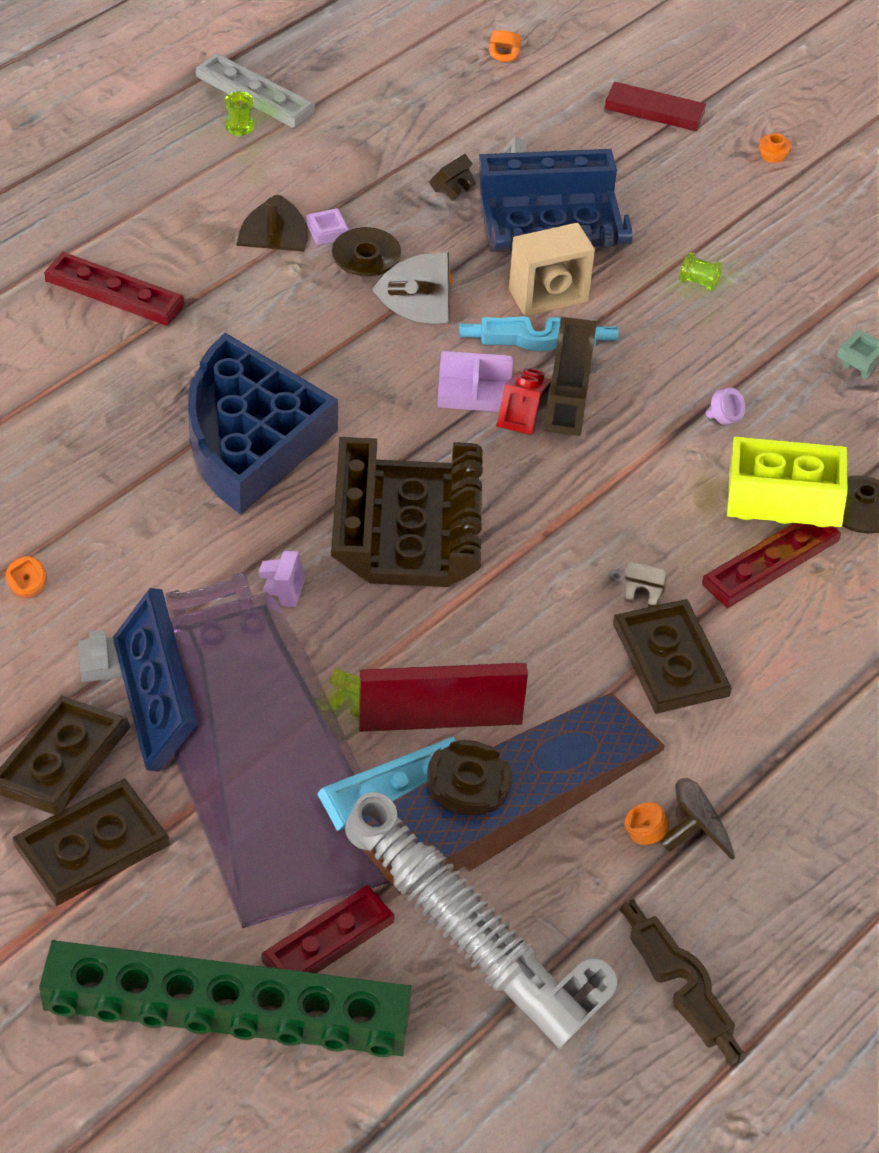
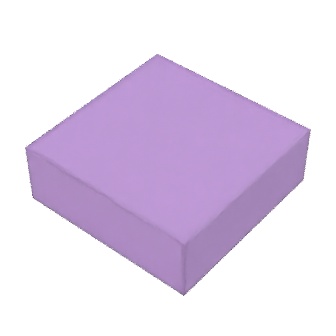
[306,208,349,245]

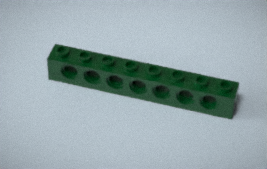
[39,940,412,1057]

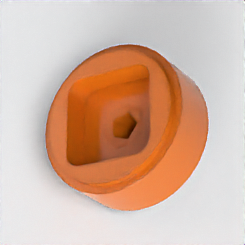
[6,556,47,598]
[624,802,669,845]

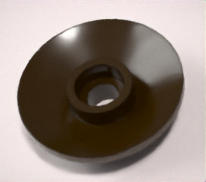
[332,227,401,276]
[842,475,879,534]

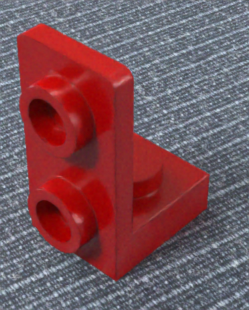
[496,368,552,435]

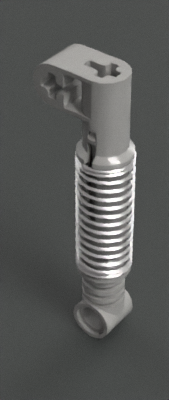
[345,792,617,1049]

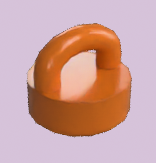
[489,30,522,62]

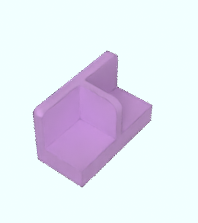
[437,351,513,412]

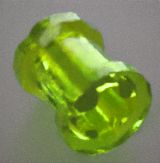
[225,91,254,136]
[679,252,723,292]

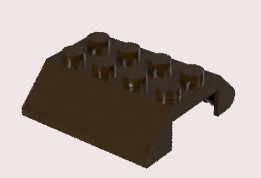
[331,437,483,587]

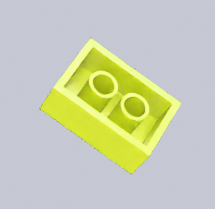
[727,437,848,527]

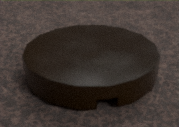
[426,740,512,815]

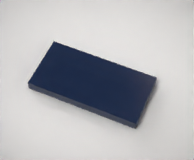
[113,588,198,772]

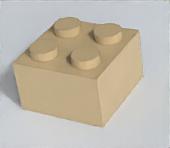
[509,223,595,316]

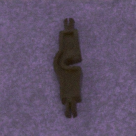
[619,899,747,1066]

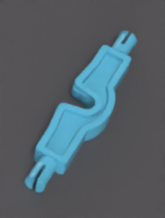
[459,316,619,351]

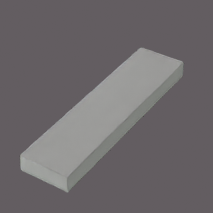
[196,53,315,129]

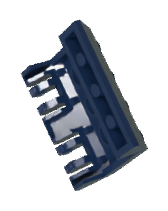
[479,149,632,252]

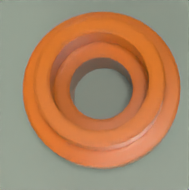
[758,133,791,163]

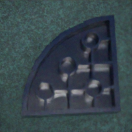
[188,333,338,514]

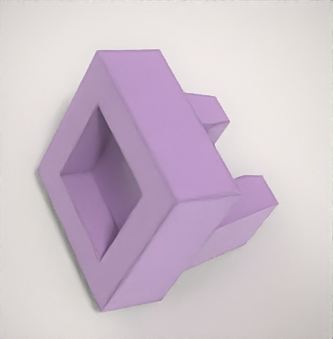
[258,551,306,607]

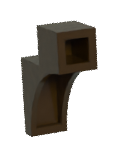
[544,316,597,436]

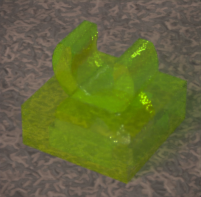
[329,668,360,718]

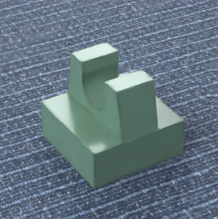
[837,329,879,380]

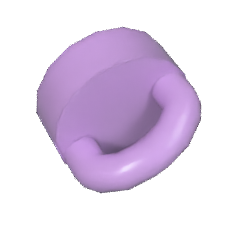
[706,387,745,425]

